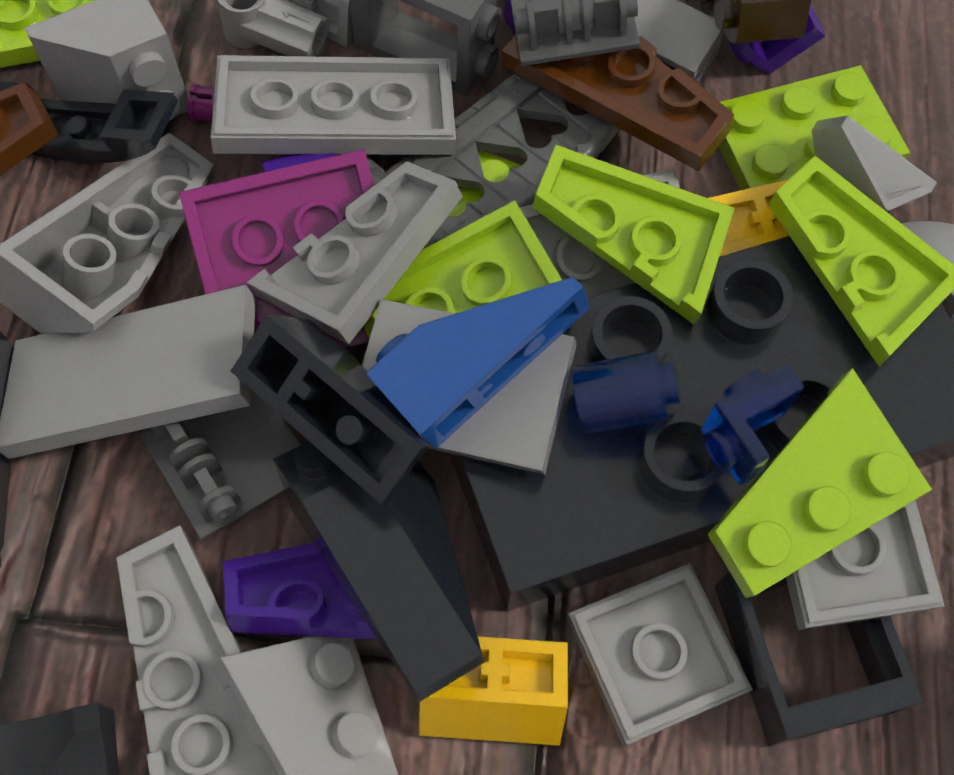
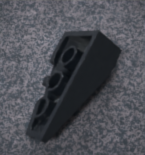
[273,441,484,702]

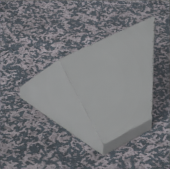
[812,115,937,211]

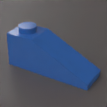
[366,277,590,449]

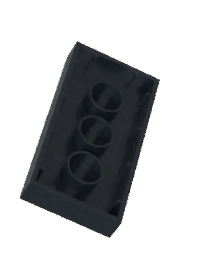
[449,211,954,612]

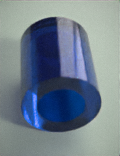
[573,350,681,433]

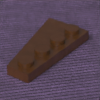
[501,34,734,171]

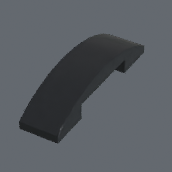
[0,82,178,163]

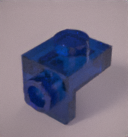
[701,364,805,485]

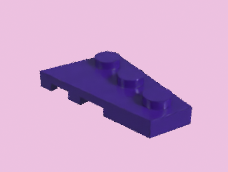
[223,543,377,640]

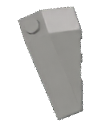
[0,133,214,334]

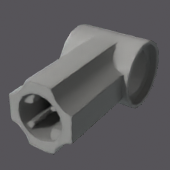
[217,0,329,57]

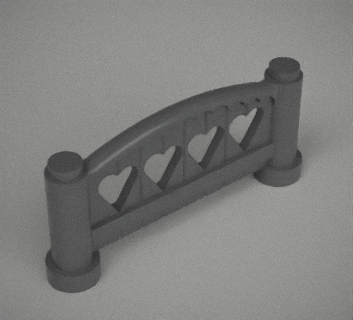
[366,73,619,249]

